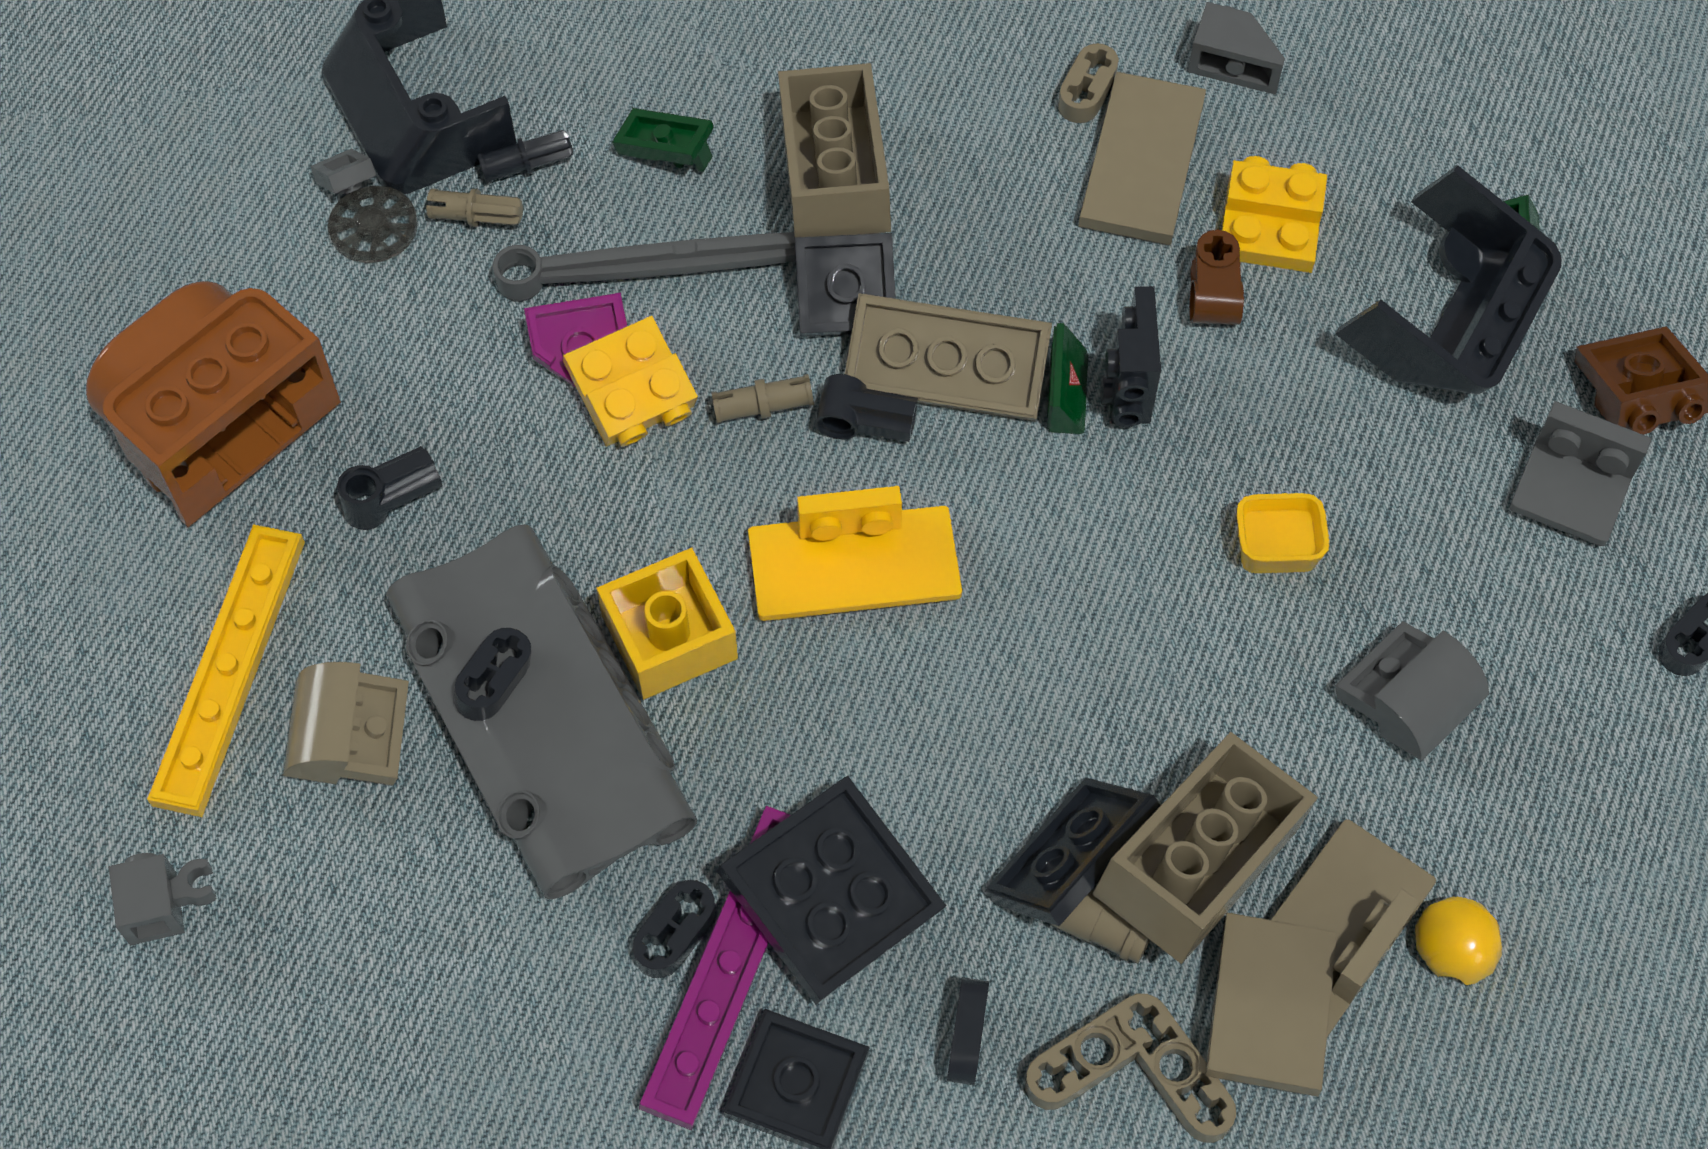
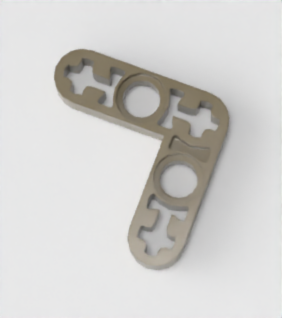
[1025,994,1236,1143]

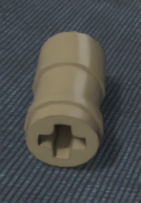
[1052,886,1150,964]

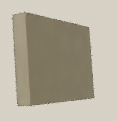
[1205,912,1337,1097]

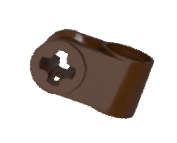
[1189,229,1244,325]

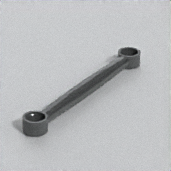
[493,232,875,301]

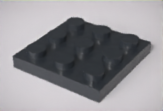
[716,775,947,1005]

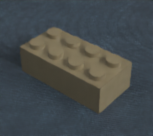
[778,63,891,237]
[1093,732,1318,964]

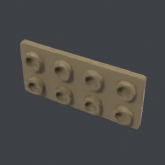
[1271,819,1436,1037]

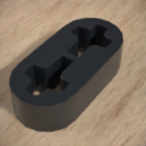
[1658,593,1708,676]
[454,628,531,721]
[632,880,716,978]
[947,977,989,1086]

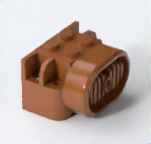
[86,281,341,527]

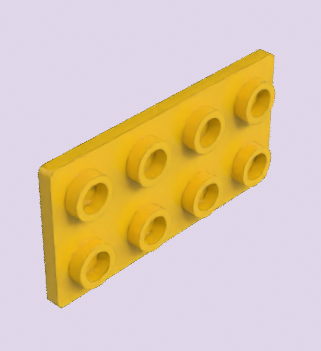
[748,486,962,621]

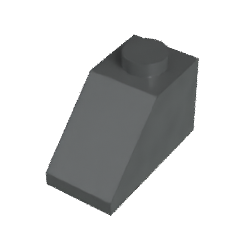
[1188,2,1285,95]

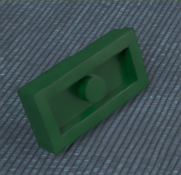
[612,108,714,172]

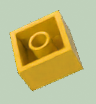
[596,548,738,700]

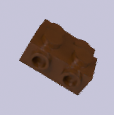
[1574,326,1708,435]

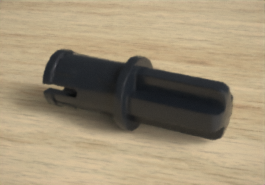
[477,130,573,183]

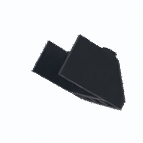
[322,0,517,195]
[1335,165,1562,394]

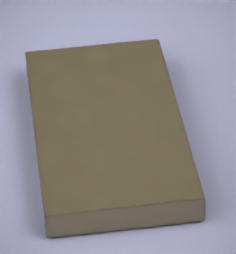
[1078,71,1207,245]
[845,293,1052,422]

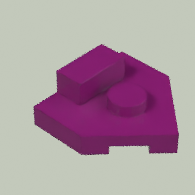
[524,293,627,388]

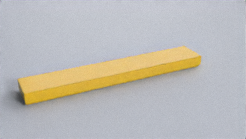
[147,524,305,817]

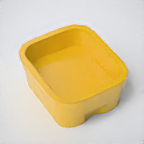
[1236,493,1329,573]

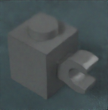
[108,853,217,946]

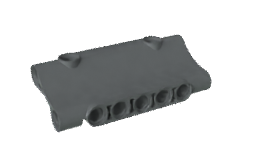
[386,524,697,899]

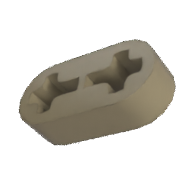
[1058,43,1119,123]

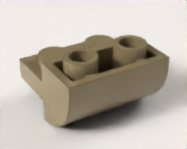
[283,662,409,786]

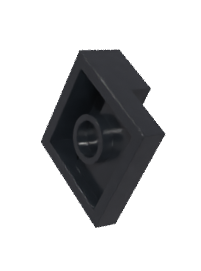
[1100,286,1161,427]

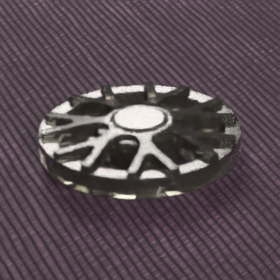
[328,185,418,263]

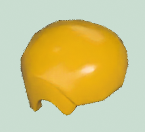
[1415,897,1502,985]

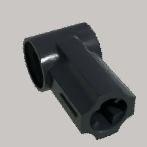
[814,374,918,442]
[337,446,442,530]

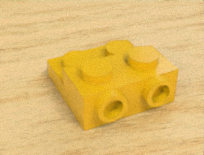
[1222,156,1328,273]
[563,315,698,447]

